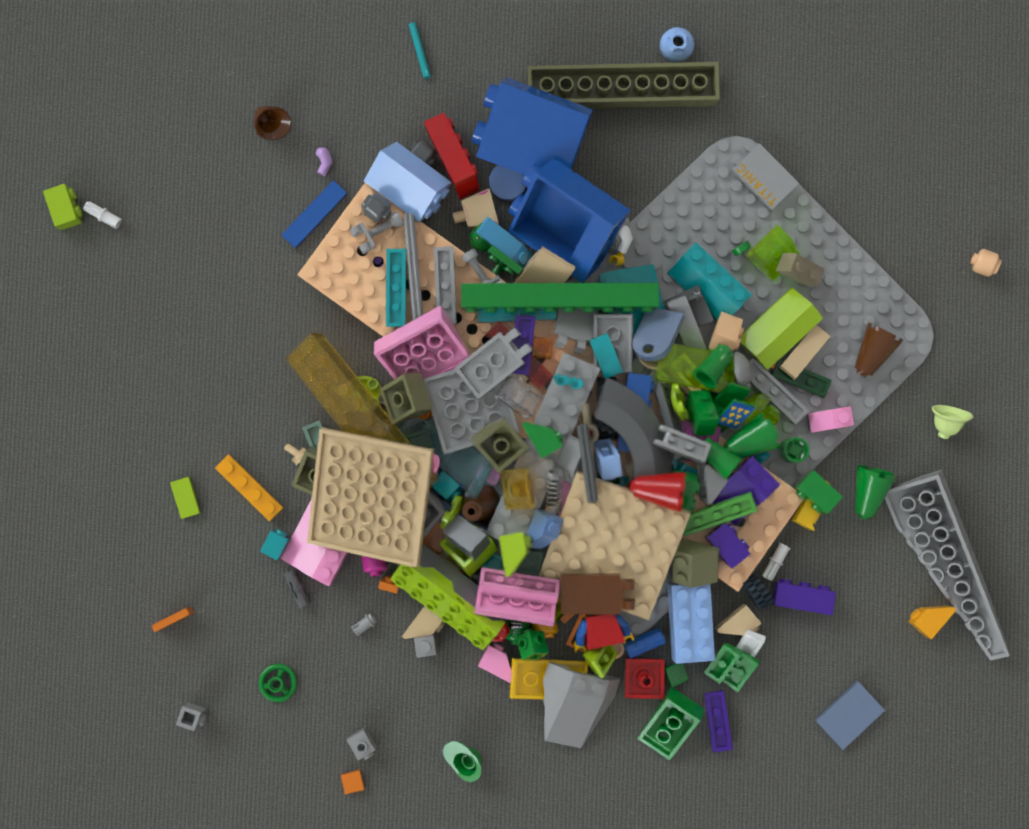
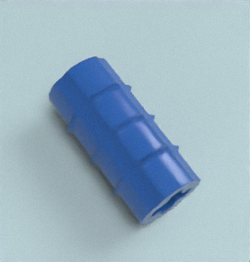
[623,627,666,659]

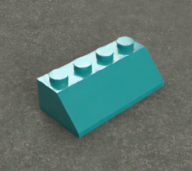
[667,242,752,320]

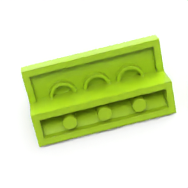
[740,287,823,370]

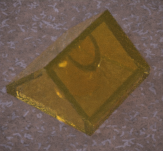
[500,466,536,510]

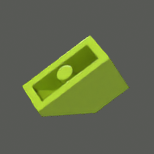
[583,645,618,678]

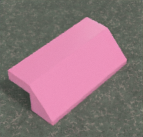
[474,568,560,626]

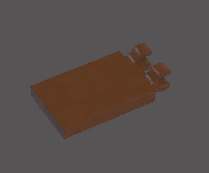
[560,573,635,614]

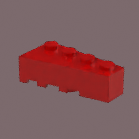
[424,112,480,200]

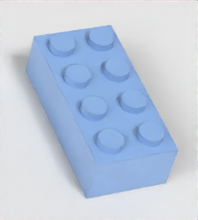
[667,582,715,664]

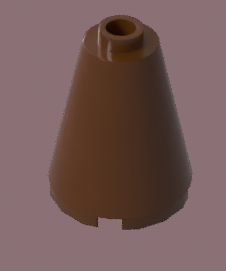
[855,322,903,378]
[462,484,500,522]

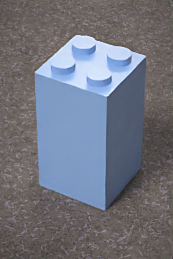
[364,142,452,222]

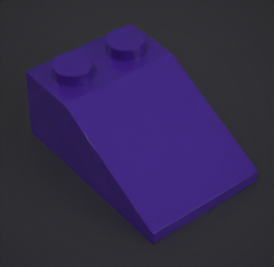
[713,456,780,526]

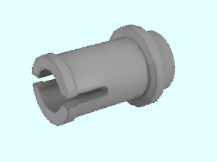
[352,613,377,636]

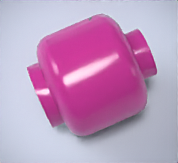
[362,556,388,576]

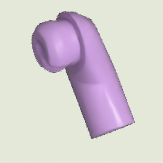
[316,148,333,177]

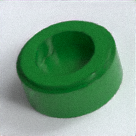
[731,240,751,256]

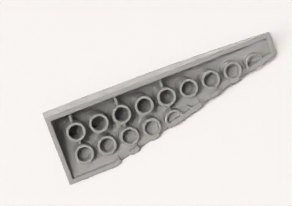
[885,469,1010,661]

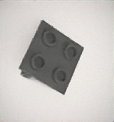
[663,285,714,336]

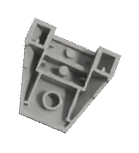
[543,662,620,748]

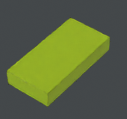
[170,477,201,519]

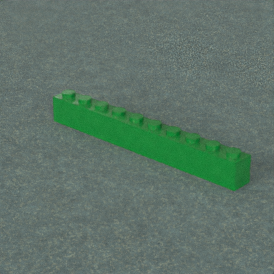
[461,283,659,313]

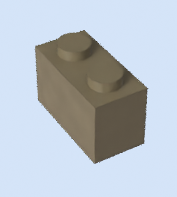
[776,253,825,287]

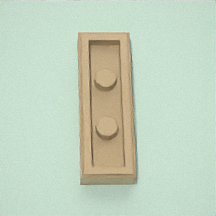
[779,325,830,380]

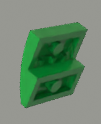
[704,643,760,692]

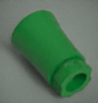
[693,344,734,388]
[705,437,742,480]

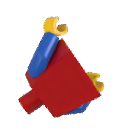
[574,614,634,653]

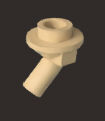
[284,444,306,466]

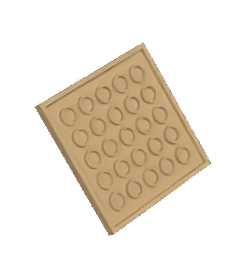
[307,428,434,568]
[538,471,690,620]

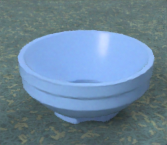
[660,27,694,63]

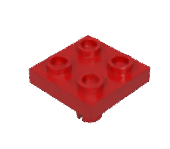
[625,658,664,699]

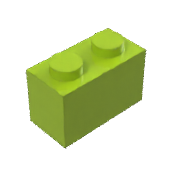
[43,183,83,230]

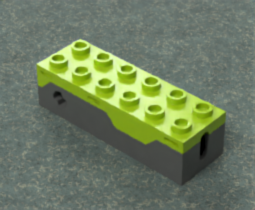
[390,543,510,650]

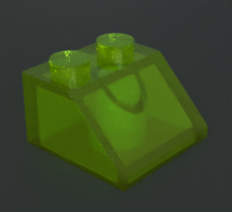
[746,224,800,282]

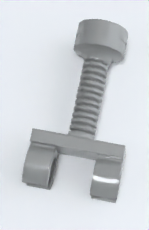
[350,211,404,254]
[461,248,503,283]

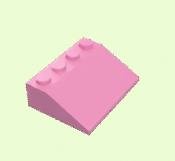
[374,305,470,380]
[280,499,349,586]

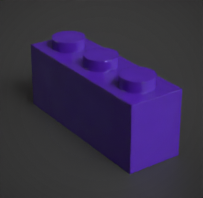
[772,579,836,615]

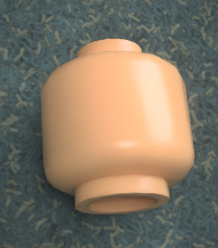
[970,249,1002,277]

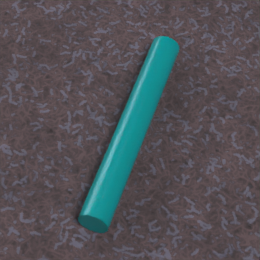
[409,22,431,79]

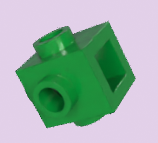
[516,629,549,660]

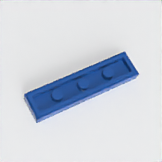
[281,180,348,249]

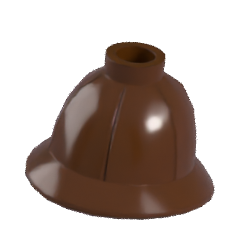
[254,106,291,140]

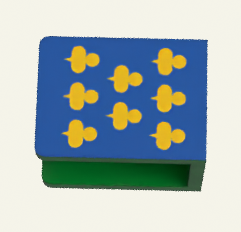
[713,382,755,429]

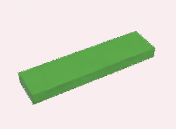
[682,491,758,537]

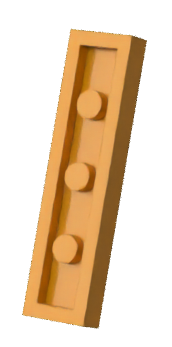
[215,454,284,522]

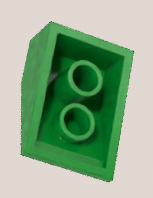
[637,687,704,761]

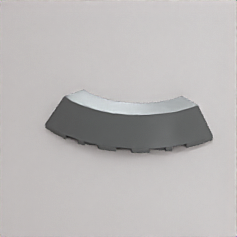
[593,377,672,490]

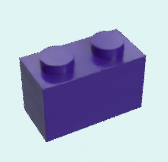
[705,523,751,569]

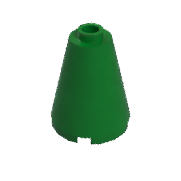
[724,413,780,458]
[855,465,896,520]

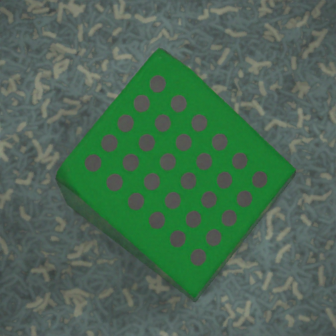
[664,663,689,687]

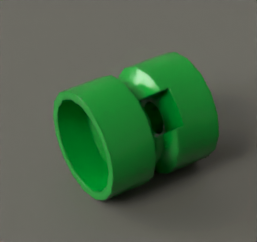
[779,437,810,463]

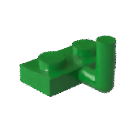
[487,245,523,276]

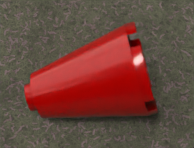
[630,472,685,512]

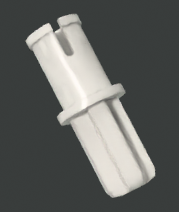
[83,202,122,229]
[762,542,790,581]

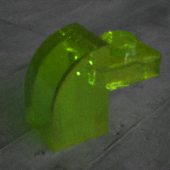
[742,393,781,426]

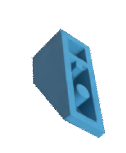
[476,217,534,268]

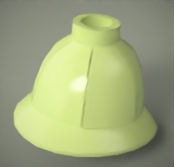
[932,405,973,439]

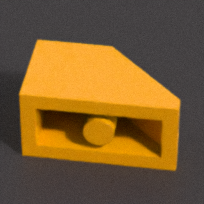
[908,606,956,639]

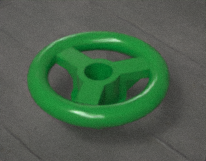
[259,664,297,703]

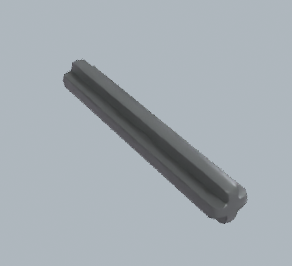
[577,424,598,504]

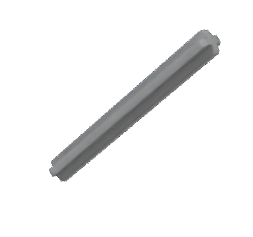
[403,213,423,320]

